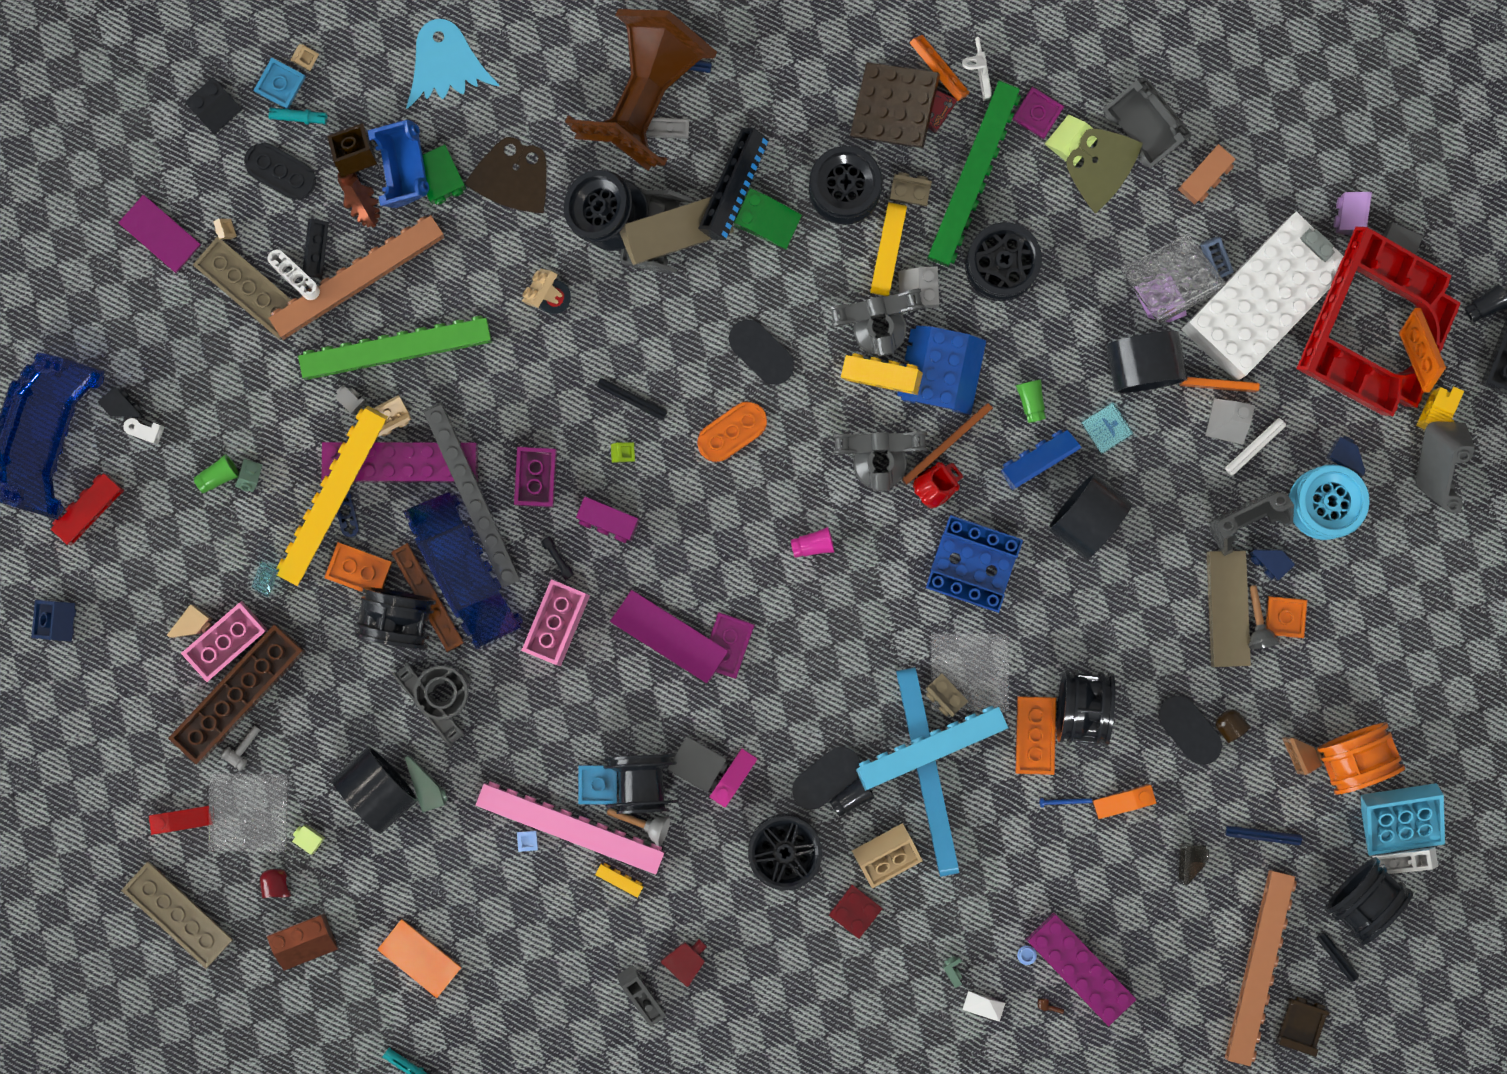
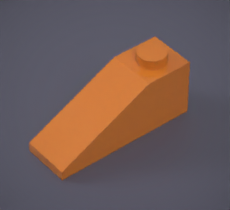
[1093,784,1156,819]

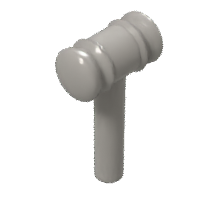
[221,725,260,771]

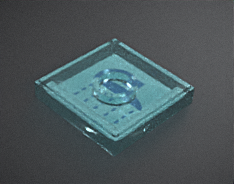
[1081,402,1134,455]

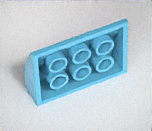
[1361,783,1445,856]

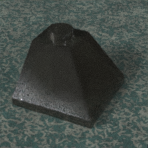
[1178,843,1209,885]

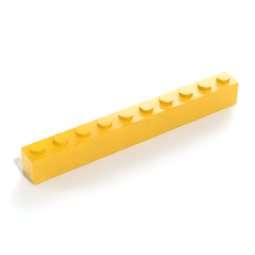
[277,406,388,586]

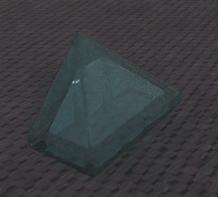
[251,561,278,597]

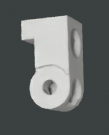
[123,418,164,445]

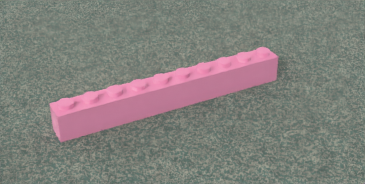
[475,781,665,874]

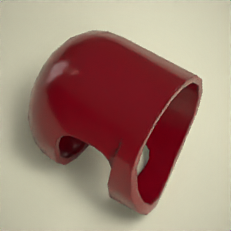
[260,868,291,899]

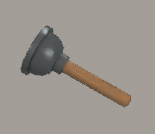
[1248,585,1280,649]

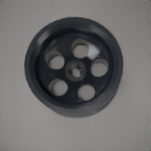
[354,587,436,649]
[1056,669,1116,747]

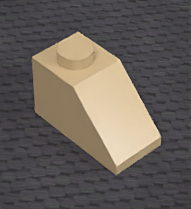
[167,605,212,638]

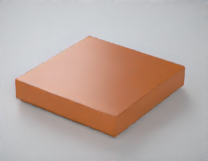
[1265,596,1307,638]

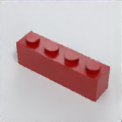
[51,473,125,546]

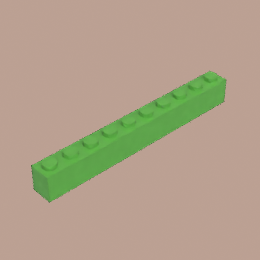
[298,316,492,380]

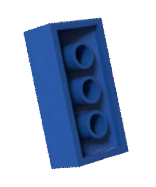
[1001,430,1082,490]

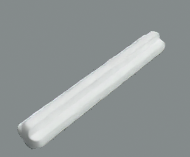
[1225,418,1286,476]

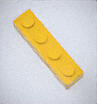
[595,863,644,898]

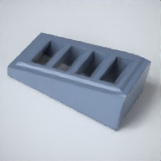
[1200,237,1234,280]

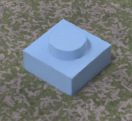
[517,830,538,852]

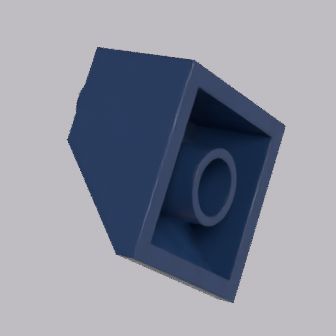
[31,600,76,642]

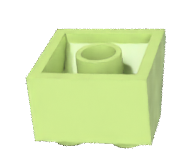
[1045,114,1097,166]

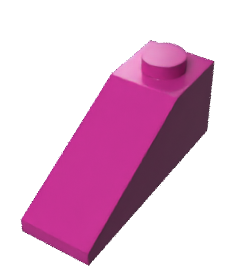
[709,749,757,808]

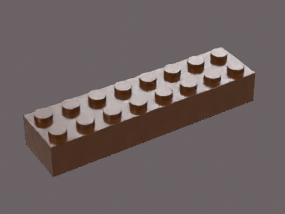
[168,625,306,765]

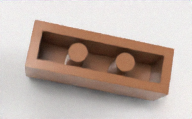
[1178,144,1235,205]

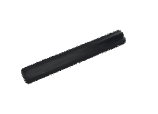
[597,378,667,420]

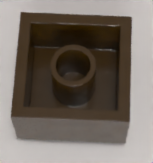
[327,123,377,177]

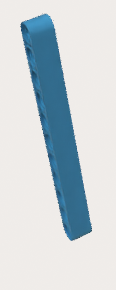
[896,667,959,877]

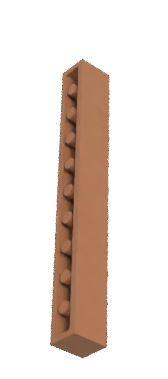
[269,215,444,340]
[1225,870,1297,1066]

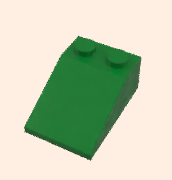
[734,188,802,250]

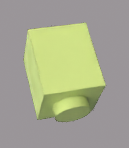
[292,824,325,855]

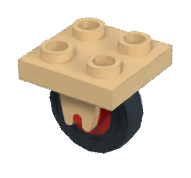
[522,269,571,314]

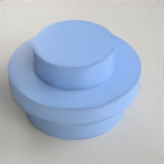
[1017,945,1037,965]

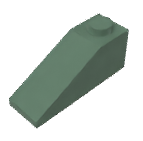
[405,756,448,813]

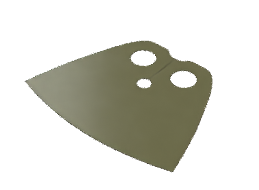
[1066,129,1143,213]

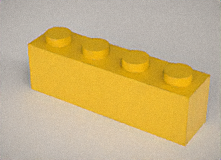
[841,353,923,395]

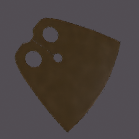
[464,137,546,213]

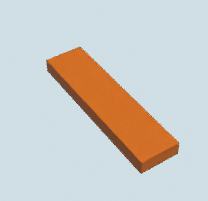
[910,35,970,101]
[1180,377,1260,393]

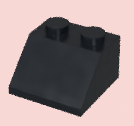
[185,77,242,135]

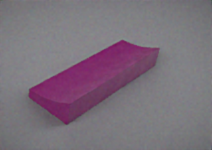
[609,590,729,684]

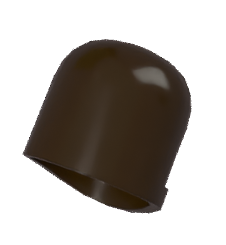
[1216,709,1251,743]

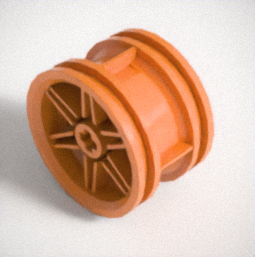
[1317,722,1405,795]

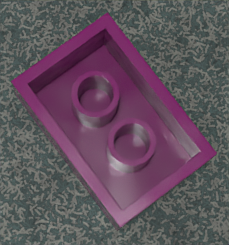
[514,447,557,508]
[576,496,640,543]

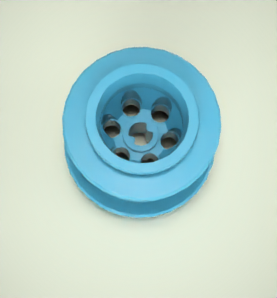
[1289,464,1369,540]

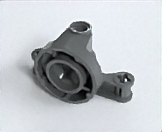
[828,289,925,357]
[833,431,928,492]
[392,662,472,747]

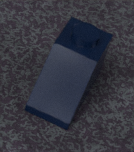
[1326,436,1366,477]

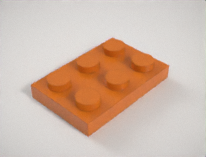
[324,542,392,593]

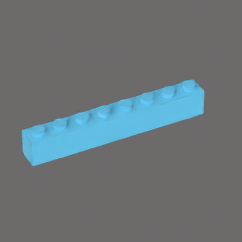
[856,706,1008,791]

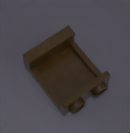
[1276,996,1330,1057]

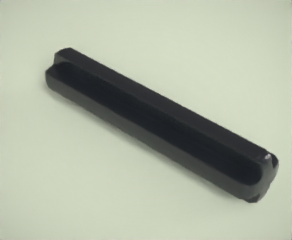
[1316,932,1359,982]

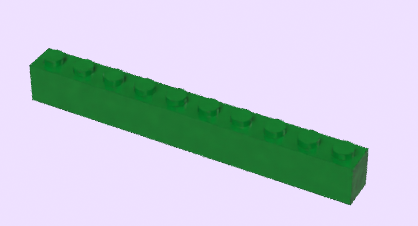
[927,81,1021,267]

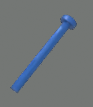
[1040,798,1092,808]

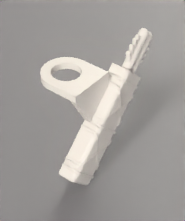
[962,37,992,101]

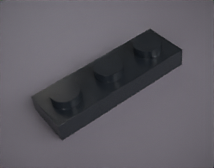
[302,218,329,279]

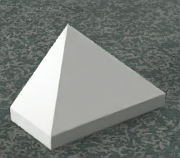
[963,991,1005,1022]

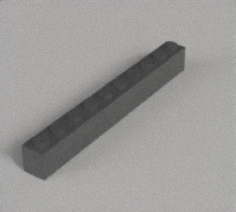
[424,402,520,588]

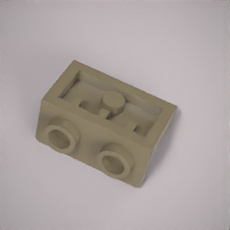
[889,172,932,207]
[925,673,968,717]

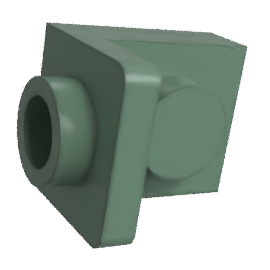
[942,956,962,988]

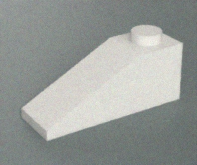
[1372,847,1438,874]

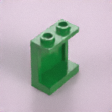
[422,145,466,205]

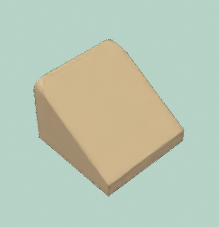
[291,44,319,71]

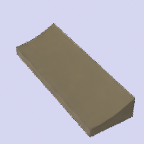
[619,197,734,266]
[1206,551,1251,667]

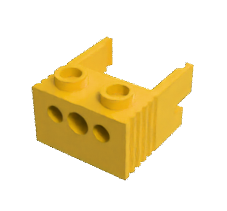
[1416,386,1464,430]

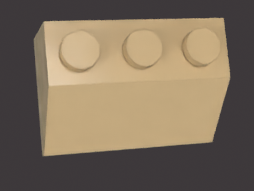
[852,823,922,888]

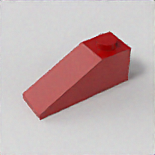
[149,805,213,835]

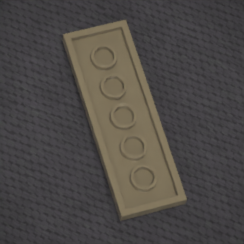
[193,236,291,340]
[121,861,234,969]

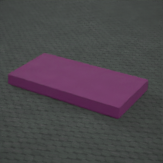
[118,195,201,273]

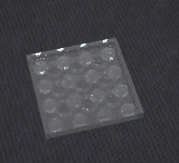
[1121,233,1226,324]
[931,634,1009,711]
[208,773,288,852]

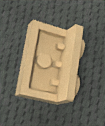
[374,395,411,437]

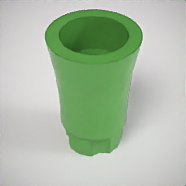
[1015,379,1046,423]
[194,454,239,494]

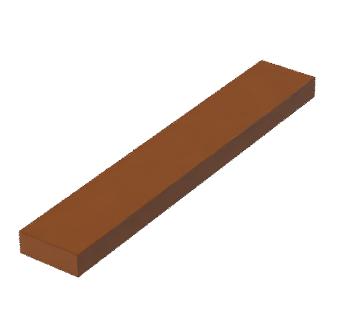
[902,403,993,486]
[391,543,464,652]

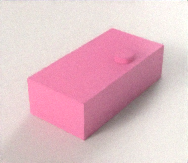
[521,579,590,666]
[181,601,268,682]

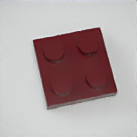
[829,885,883,939]

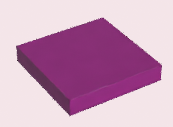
[1012,87,1065,139]

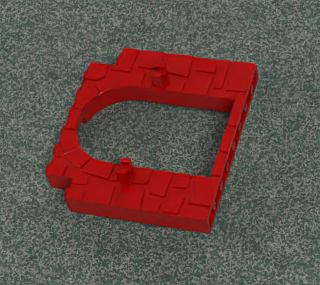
[1296,227,1461,416]

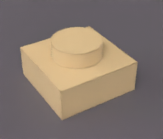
[213,219,237,239]

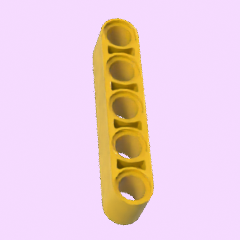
[870,202,907,296]

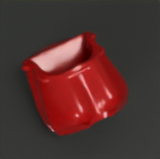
[913,462,963,509]

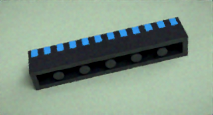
[698,128,769,241]

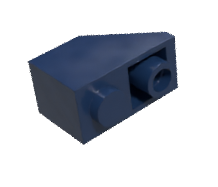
[1249,550,1295,581]

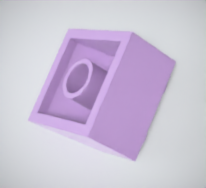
[1333,192,1372,236]

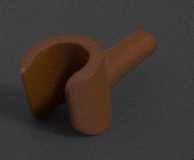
[1038,998,1064,1014]

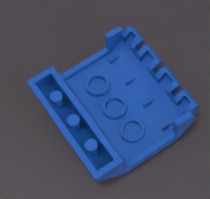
[897,325,986,415]

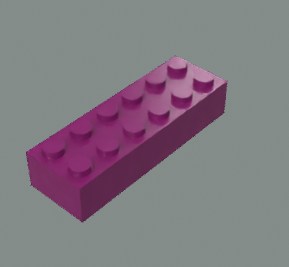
[1026,913,1136,1027]

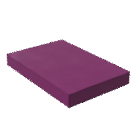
[709,612,755,679]

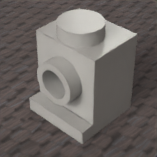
[335,385,367,415]

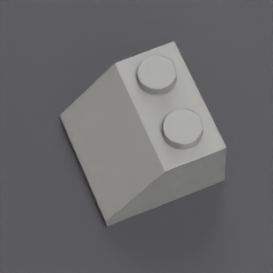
[898,267,939,308]

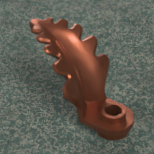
[337,173,380,228]

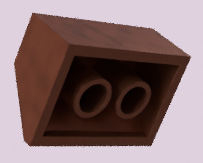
[267,913,338,971]

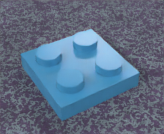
[253,57,306,109]
[578,765,617,804]

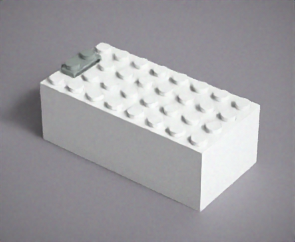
[1181,211,1344,381]

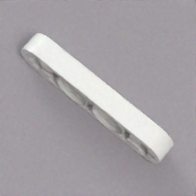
[267,250,320,300]

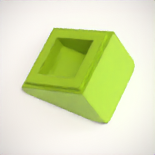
[611,442,635,463]

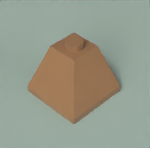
[1282,737,1322,775]

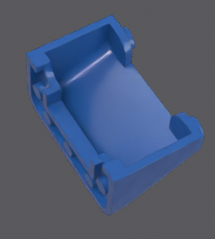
[368,120,429,208]

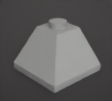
[1205,399,1255,445]

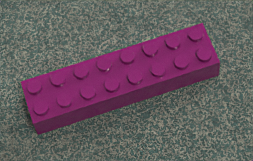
[321,442,478,483]

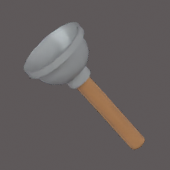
[607,808,670,846]

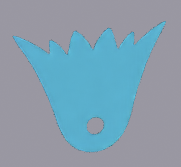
[406,19,500,108]

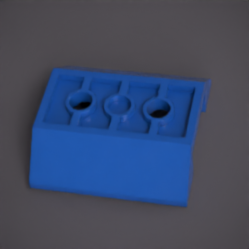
[926,515,1023,613]

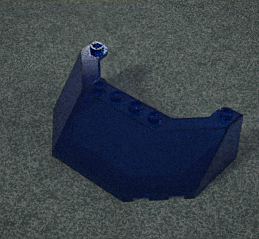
[0,352,105,520]
[403,492,523,650]

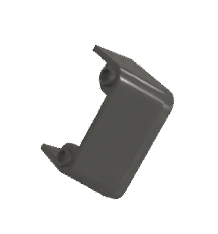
[620,190,692,273]

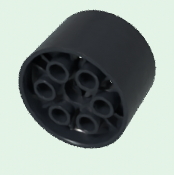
[1106,331,1188,393]
[1048,473,1133,560]
[331,746,418,834]

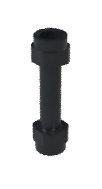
[541,536,575,581]

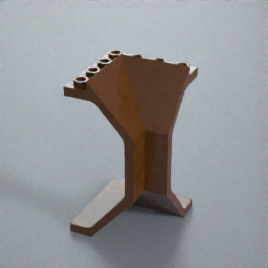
[565,9,717,171]

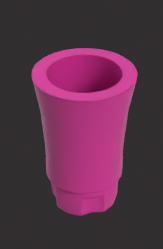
[791,527,835,558]

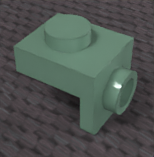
[235,459,262,492]

